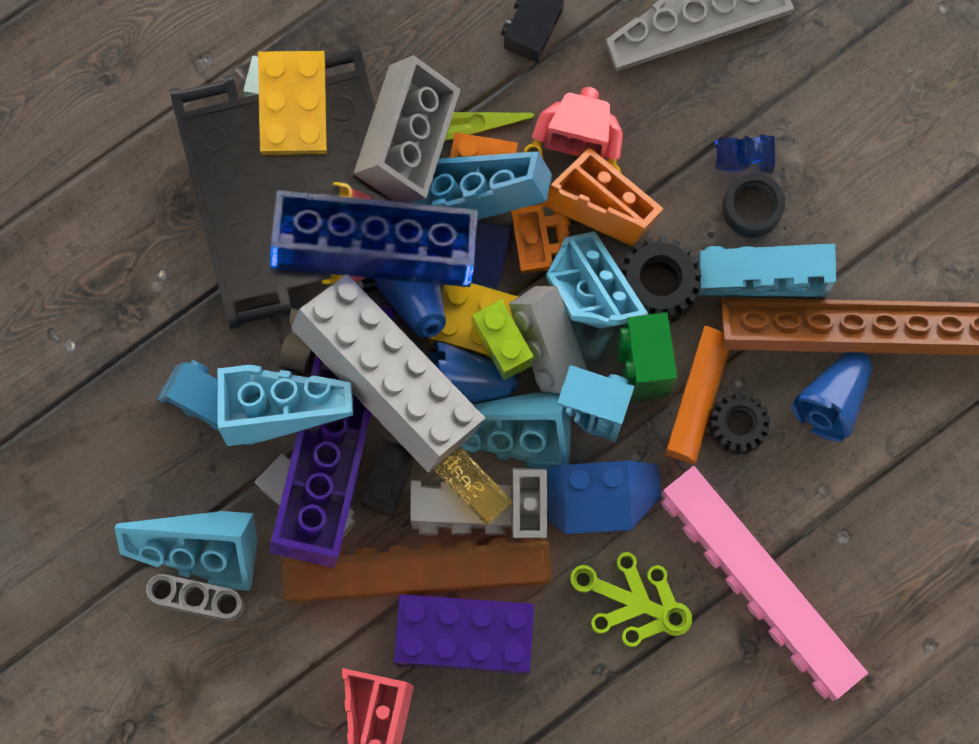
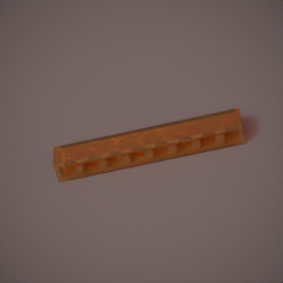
[282,538,553,603]

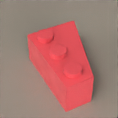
[342,668,414,744]

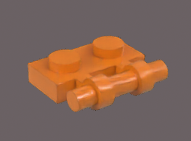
[511,205,571,274]

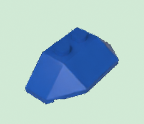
[546,461,661,535]

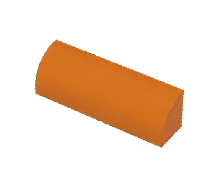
[664,326,730,465]

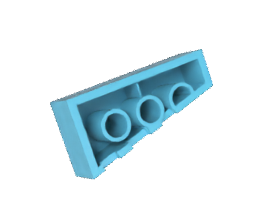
[697,243,836,298]

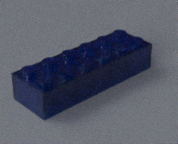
[270,190,477,287]

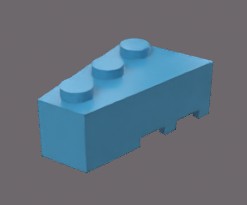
[157,360,254,446]

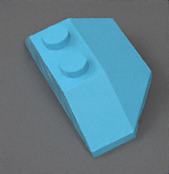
[546,231,648,328]

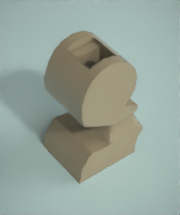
[279,308,312,375]

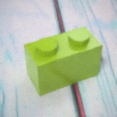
[472,299,534,380]

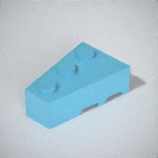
[557,365,635,442]

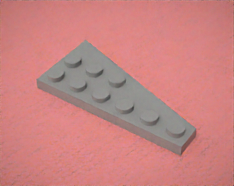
[606,0,794,72]

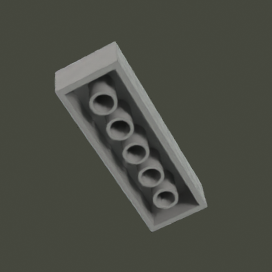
[291,274,485,473]

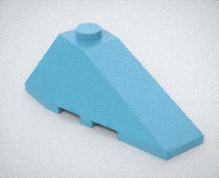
[217,365,353,446]
[459,392,571,469]
[114,511,258,591]

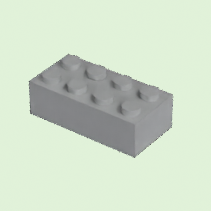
[353,55,461,206]

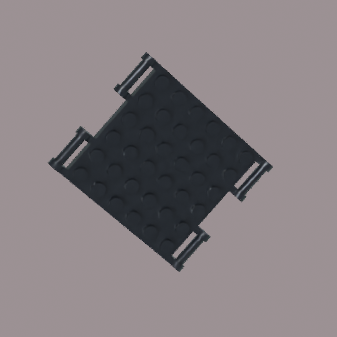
[169,44,410,330]

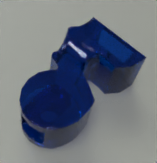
[715,134,775,173]

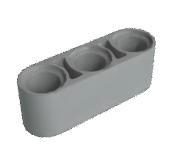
[146,574,245,622]

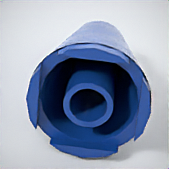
[373,247,446,337]
[429,342,518,403]
[792,352,873,442]

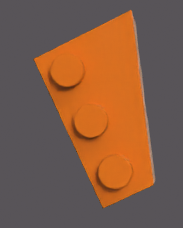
[541,147,663,247]

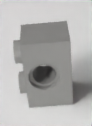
[512,468,547,538]

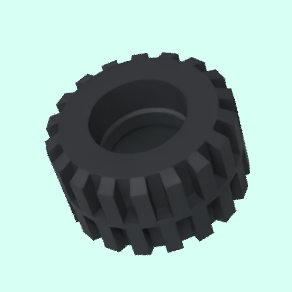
[620,237,702,323]

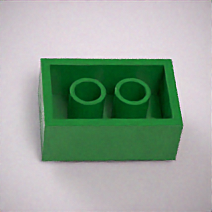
[616,312,677,403]

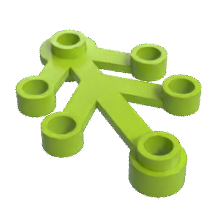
[570,552,692,647]

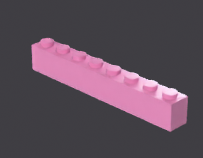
[661,466,868,701]

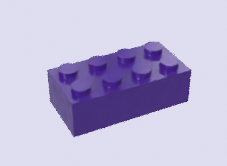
[394,594,534,675]

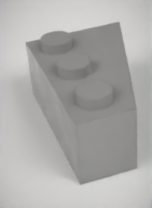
[411,480,512,536]

